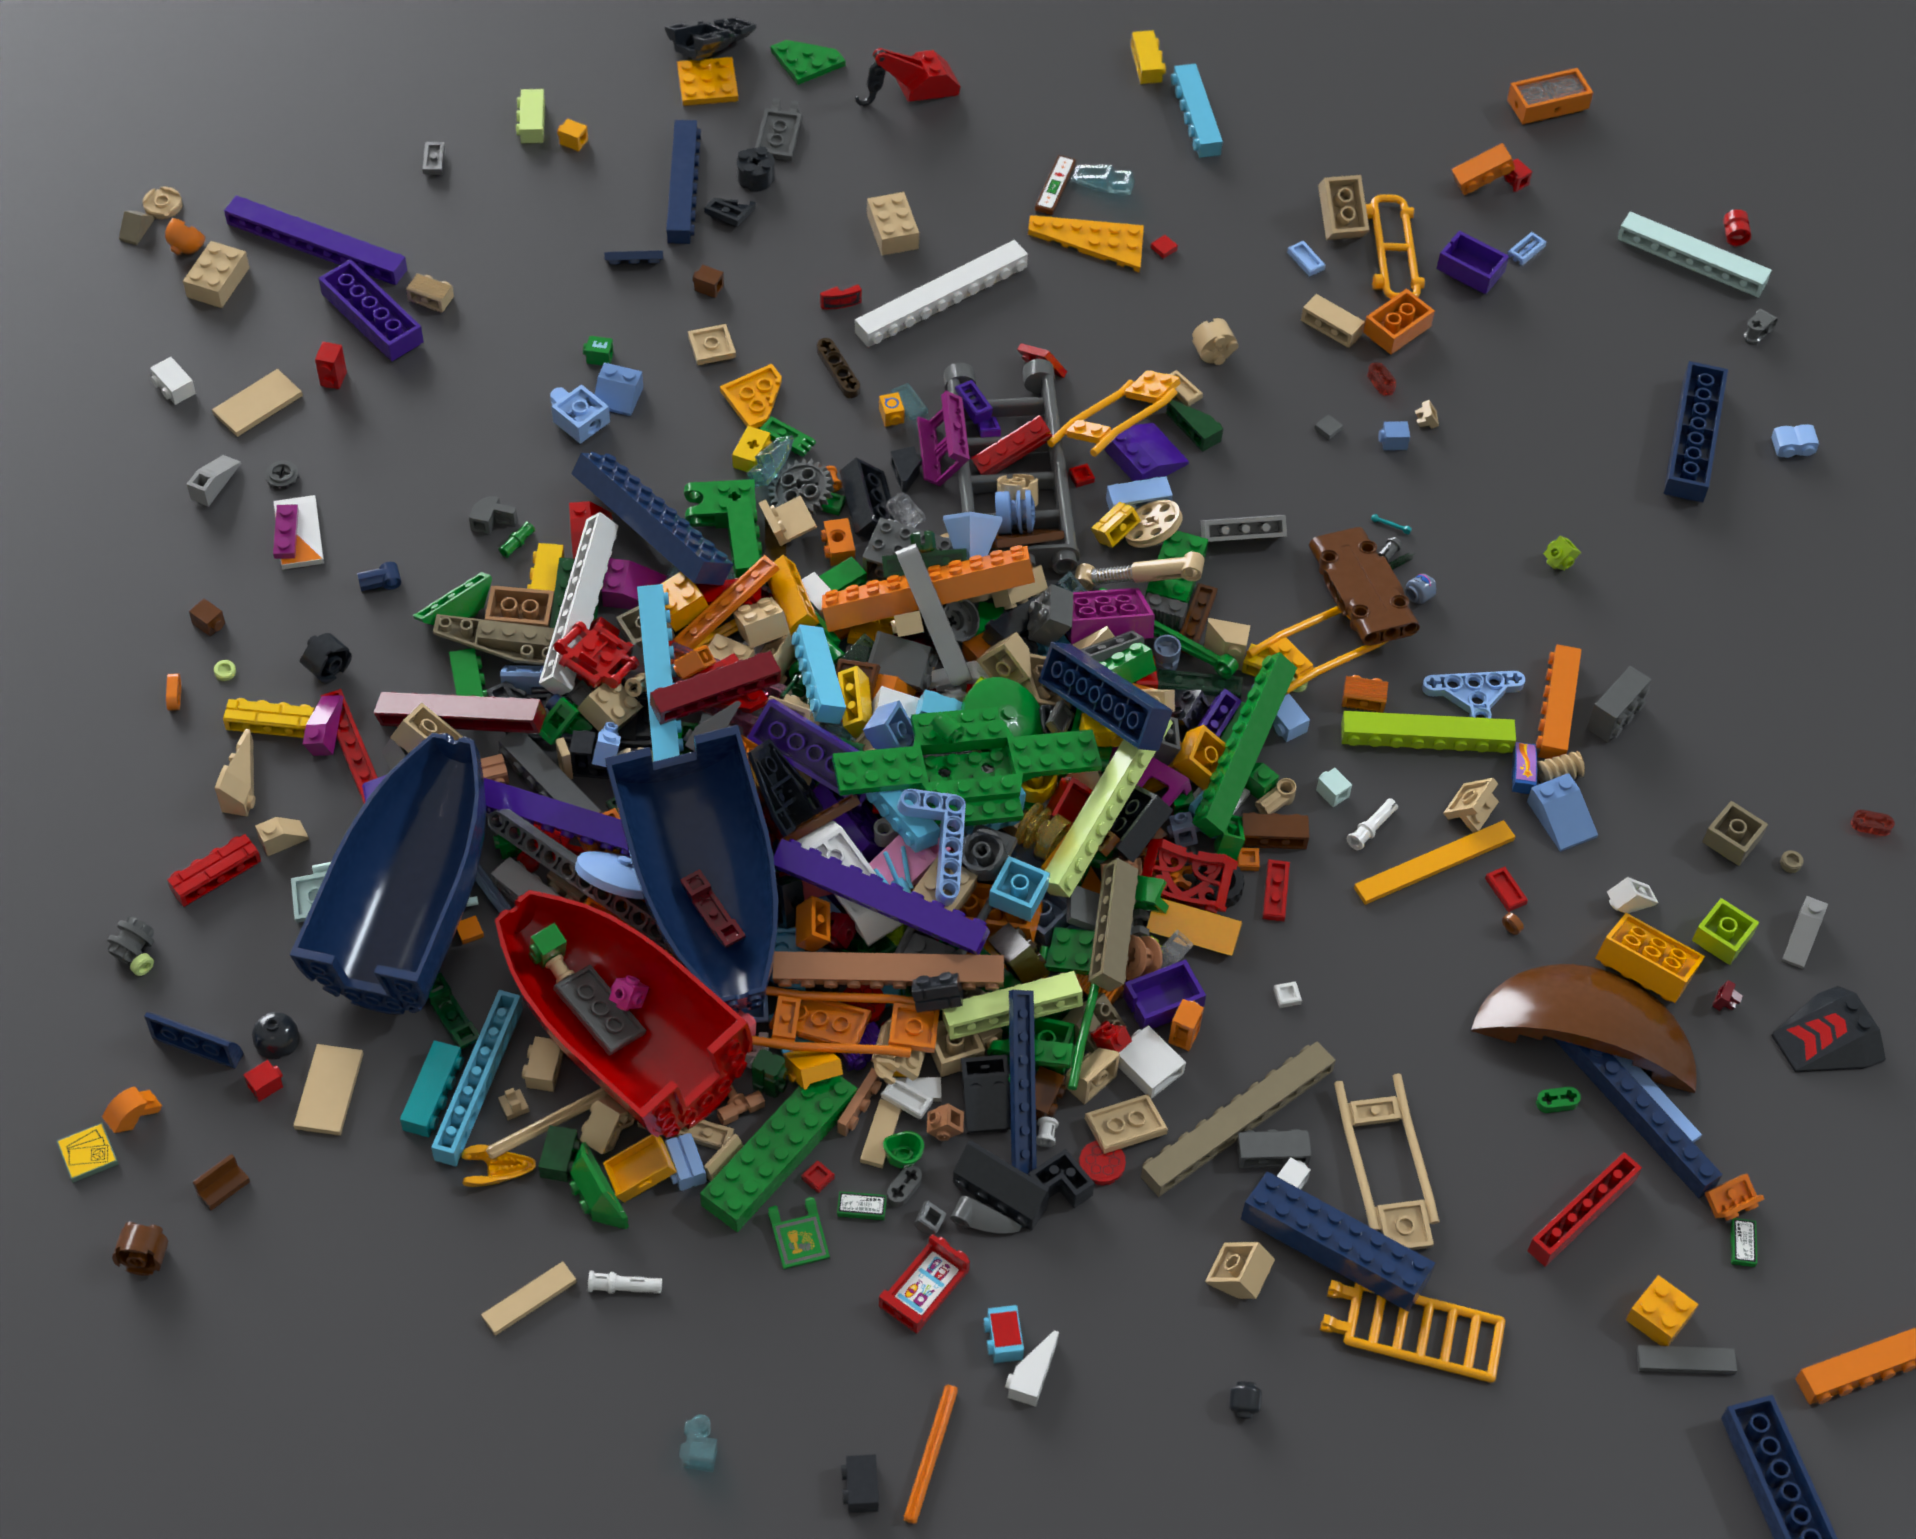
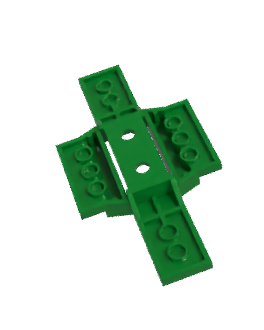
[832,707,1102,828]

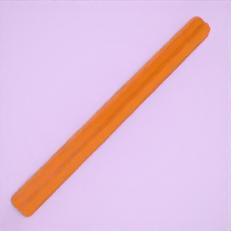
[904,1385,958,1524]

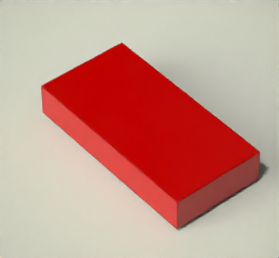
[1485,866,1528,912]

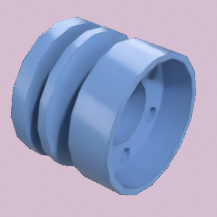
[995,490,1035,535]

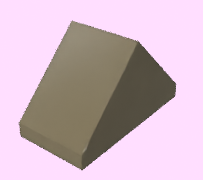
[119,211,155,245]

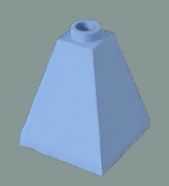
[943,512,1002,560]

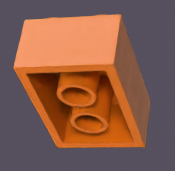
[1363,289,1435,355]

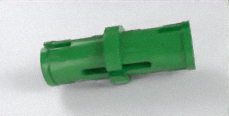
[499,521,535,558]

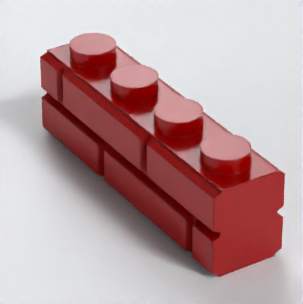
[971,415,1052,475]
[167,834,261,907]

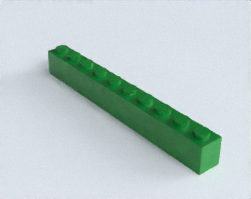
[1192,652,1297,838]

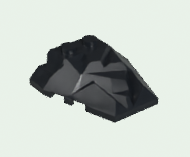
[665,17,756,61]

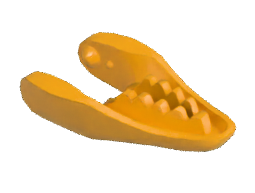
[461,1144,536,1187]

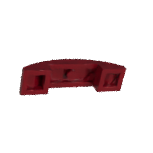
[680,869,746,948]

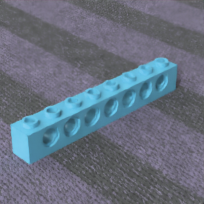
[431,990,523,1166]

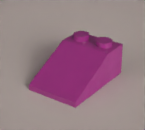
[602,558,671,609]

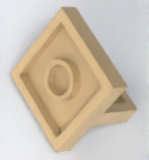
[1443,778,1499,833]

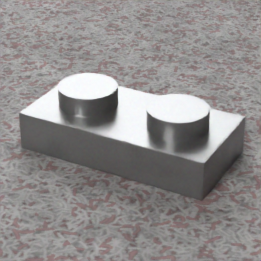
[423,142,445,175]

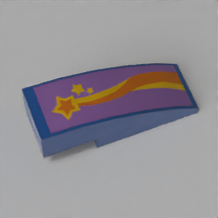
[1511,742,1537,794]

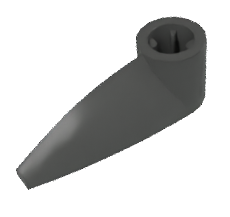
[950,1196,1021,1233]

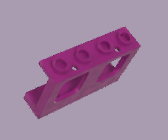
[917,391,970,486]
[1109,746,1192,806]

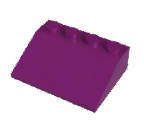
[1066,588,1155,644]

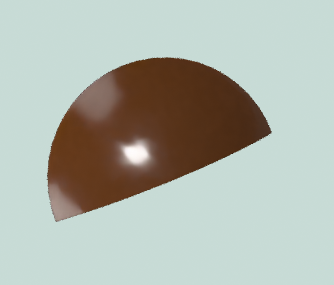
[1471,964,1697,1093]

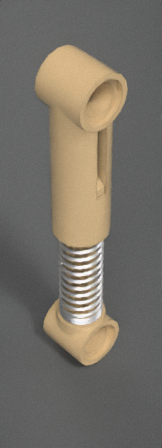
[1073,552,1205,592]

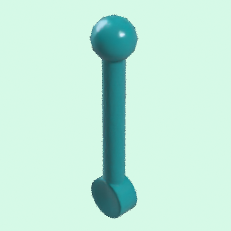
[1371,514,1412,534]

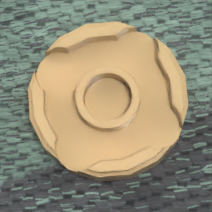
[143,187,182,219]

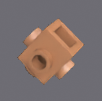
[927,1104,964,1141]

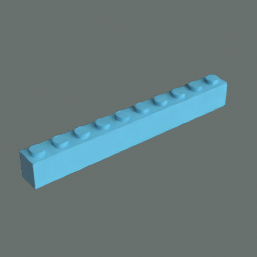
[637,584,684,761]

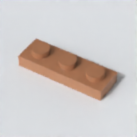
[838,1068,882,1137]

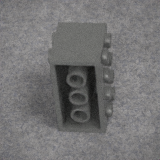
[862,517,953,581]

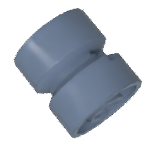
[1153,635,1181,674]

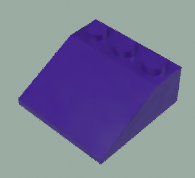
[1105,423,1189,481]

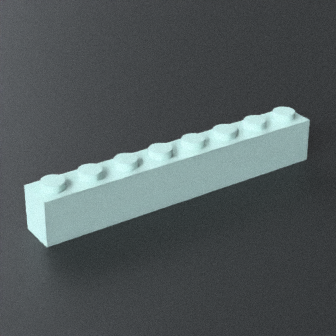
[1617,212,1772,298]

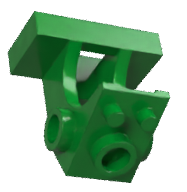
[538,697,593,745]

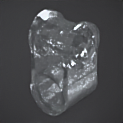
[887,493,926,527]

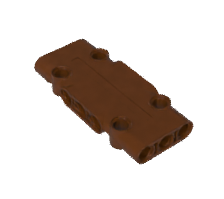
[1309,527,1420,646]

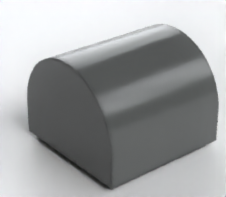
[914,1201,947,1235]

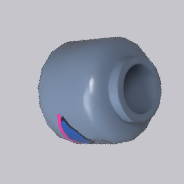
[1405,574,1437,604]

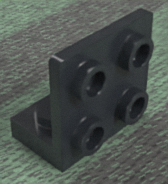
[1167,689,1210,735]

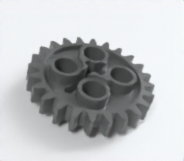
[768,459,834,516]

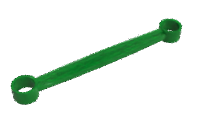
[1098,588,1239,678]

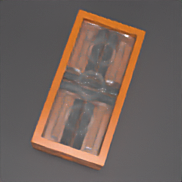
[1507,68,1593,124]

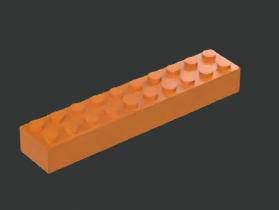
[822,545,1035,632]

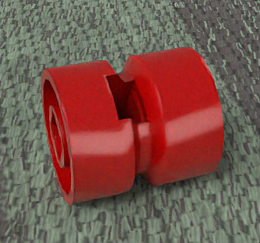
[1723,209,1752,246]

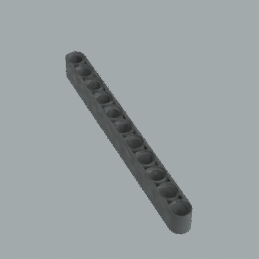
[487,809,671,953]

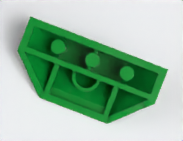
[413,572,492,625]
[569,1142,629,1229]

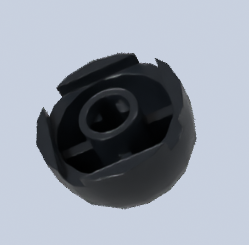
[252,1012,300,1059]

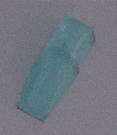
[1072,165,1135,195]
[747,435,794,487]

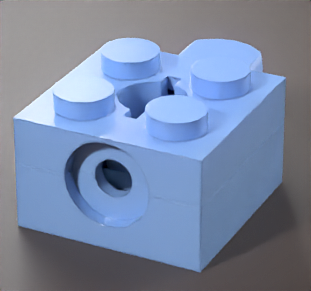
[550,384,610,444]

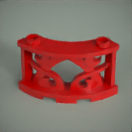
[1141,839,1238,914]

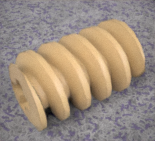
[1537,751,1585,783]

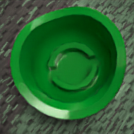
[883,1131,924,1168]

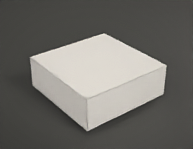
[1273,981,1302,1008]

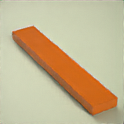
[673,555,780,654]

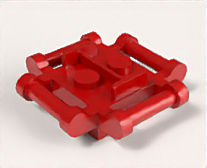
[553,621,640,689]

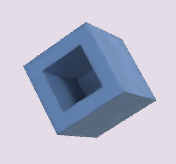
[1379,421,1410,450]

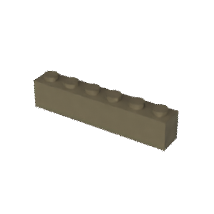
[1088,858,1138,992]

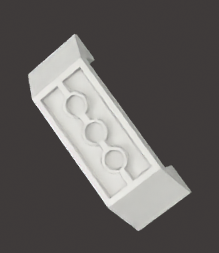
[797,820,903,947]

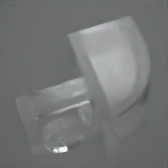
[1161,929,1194,969]

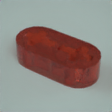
[1367,362,1397,396]
[1851,810,1895,836]

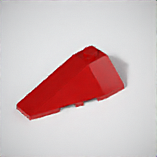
[569,501,612,559]

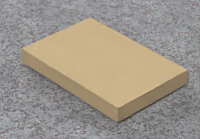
[1085,1094,1168,1154]

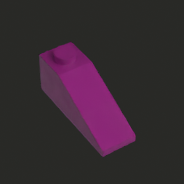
[303,695,343,756]

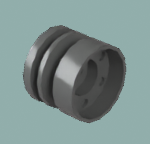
[923,599,980,642]

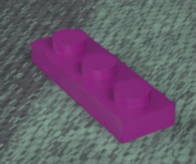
[273,504,299,559]

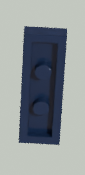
[604,250,664,264]

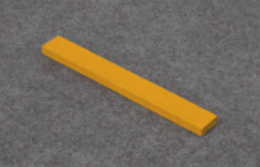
[1354,820,1516,905]

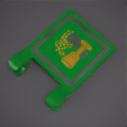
[768,1197,830,1270]

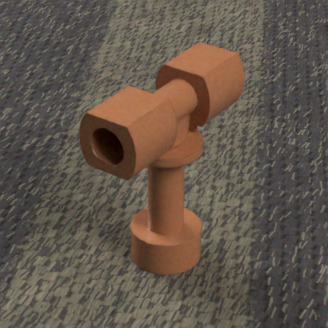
[717,1084,765,1126]

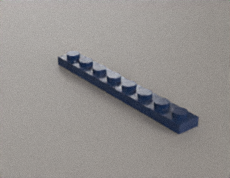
[1009,990,1037,1175]

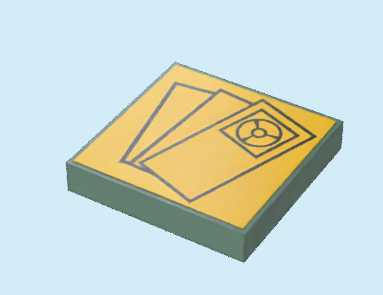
[57,1123,118,1183]

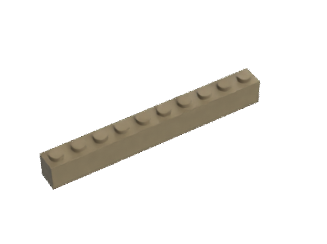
[1141,1041,1336,1197]

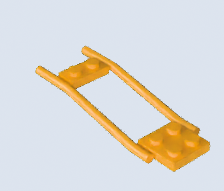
[1047,370,1181,457]
[1246,606,1389,695]

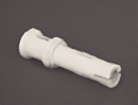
[1346,799,1398,850]
[588,1270,662,1294]

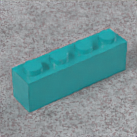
[400,1040,464,1137]

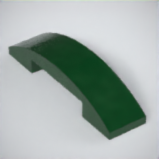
[428,973,480,1049]

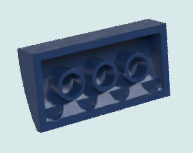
[144,1012,244,1069]

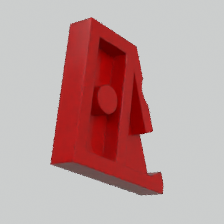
[1017,343,1068,378]

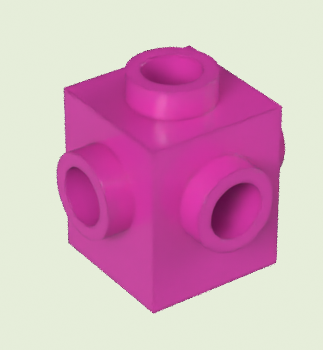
[609,976,649,1011]

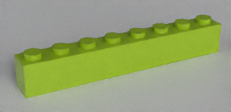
[1341,711,1516,753]

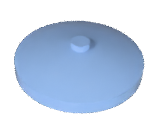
[575,851,644,899]

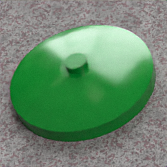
[961,677,1043,752]

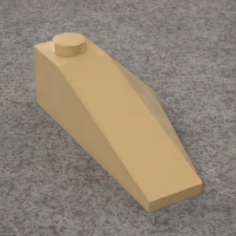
[215,729,255,816]

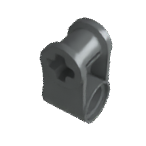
[1743,309,1778,344]

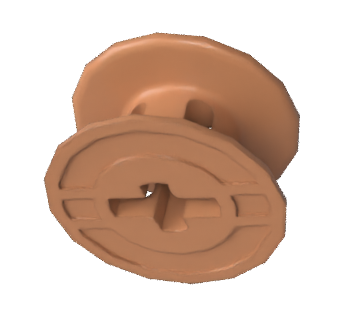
[1125,935,1163,980]

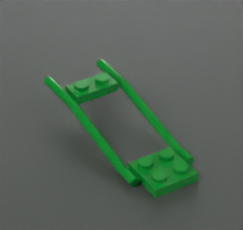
[1008,927,1100,1090]

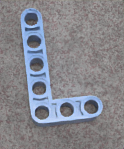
[897,789,966,906]

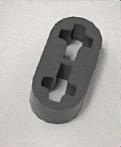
[887,1166,922,1207]

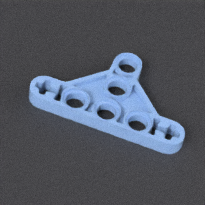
[1422,671,1525,718]

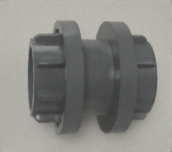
[107,916,154,965]

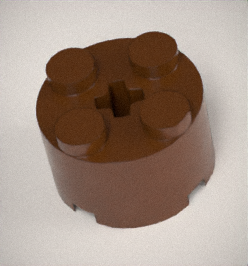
[112,1222,168,1276]

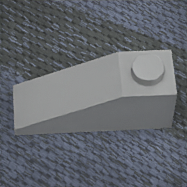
[1782,896,1828,969]

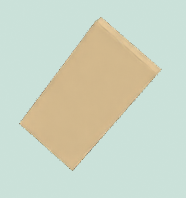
[212,369,303,437]
[294,1044,363,1136]

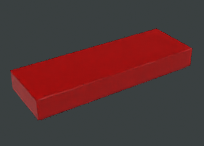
[1262,859,1290,922]

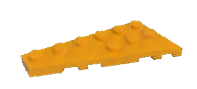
[1028,215,1144,273]

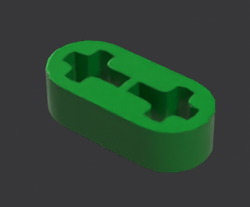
[1536,1087,1581,1113]

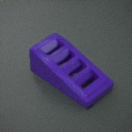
[955,380,993,424]

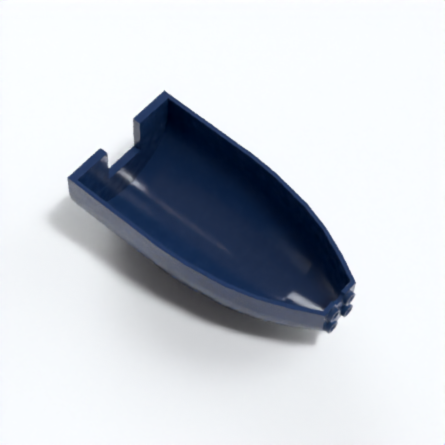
[605,725,778,1013]
[290,733,486,1015]

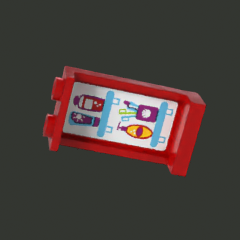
[879,1234,970,1334]

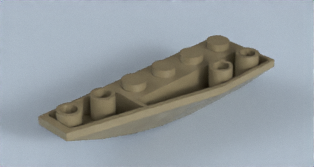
[433,614,555,666]

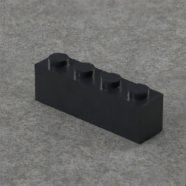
[982,594,1040,647]

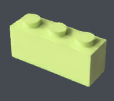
[516,89,545,143]

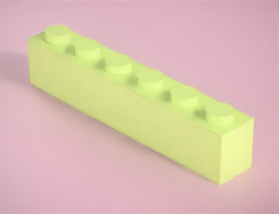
[942,971,1083,1040]

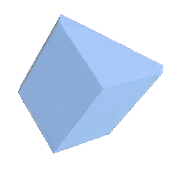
[500,665,544,694]

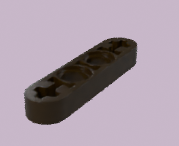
[817,338,860,398]

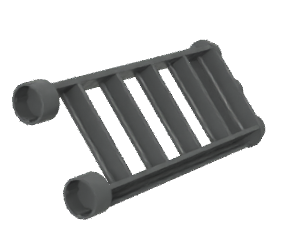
[943,359,1080,574]

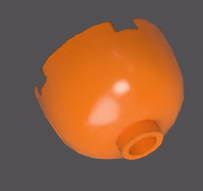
[165,218,205,255]

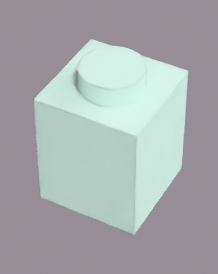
[1316,768,1352,807]

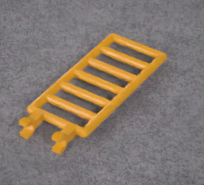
[1320,1280,1506,1383]

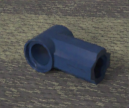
[357,562,402,591]

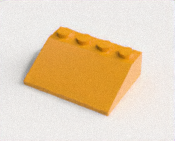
[1595,913,1705,1003]

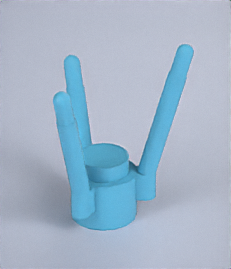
[874,846,914,894]

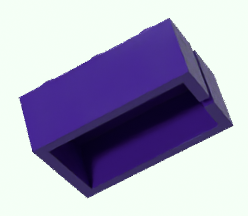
[1436,231,1509,294]
[1123,959,1206,1030]

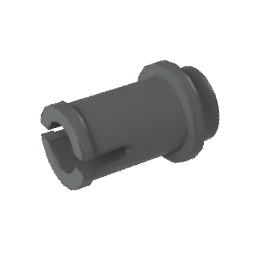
[1378,537,1402,562]

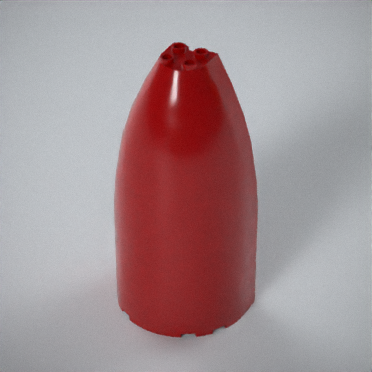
[495,890,753,1138]

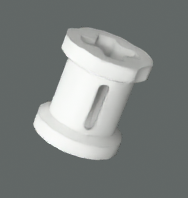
[1036,1117,1058,1147]

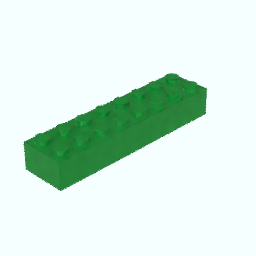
[700,1075,857,1233]

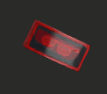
[820,284,862,309]

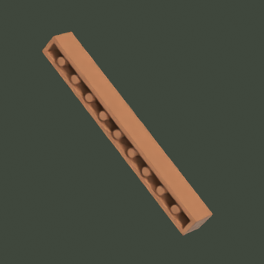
[773,951,1004,991]

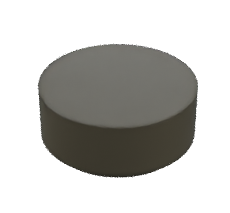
[1780,850,1804,873]

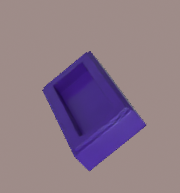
[976,417,1001,438]

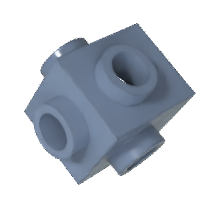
[1167,812,1200,847]

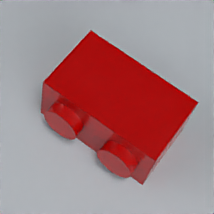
[315,342,347,389]

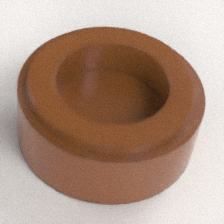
[1502,913,1524,935]

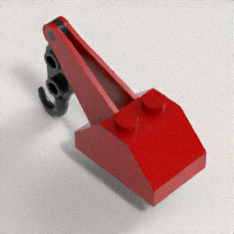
[855,48,961,106]

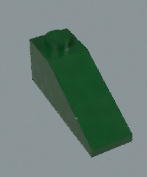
[1166,400,1223,452]

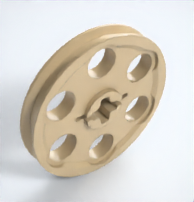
[1125,500,1183,548]

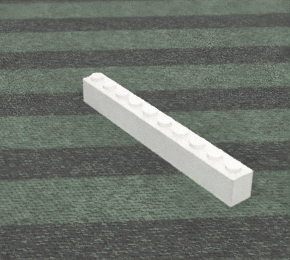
[855,240,1028,347]
[539,512,618,695]

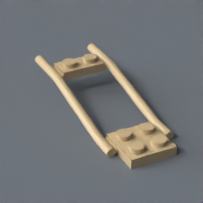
[1334,1074,1439,1250]

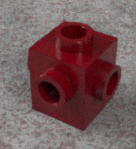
[826,911,857,949]

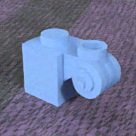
[592,722,621,767]

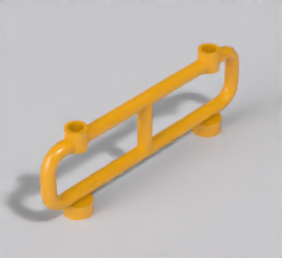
[1365,195,1425,299]

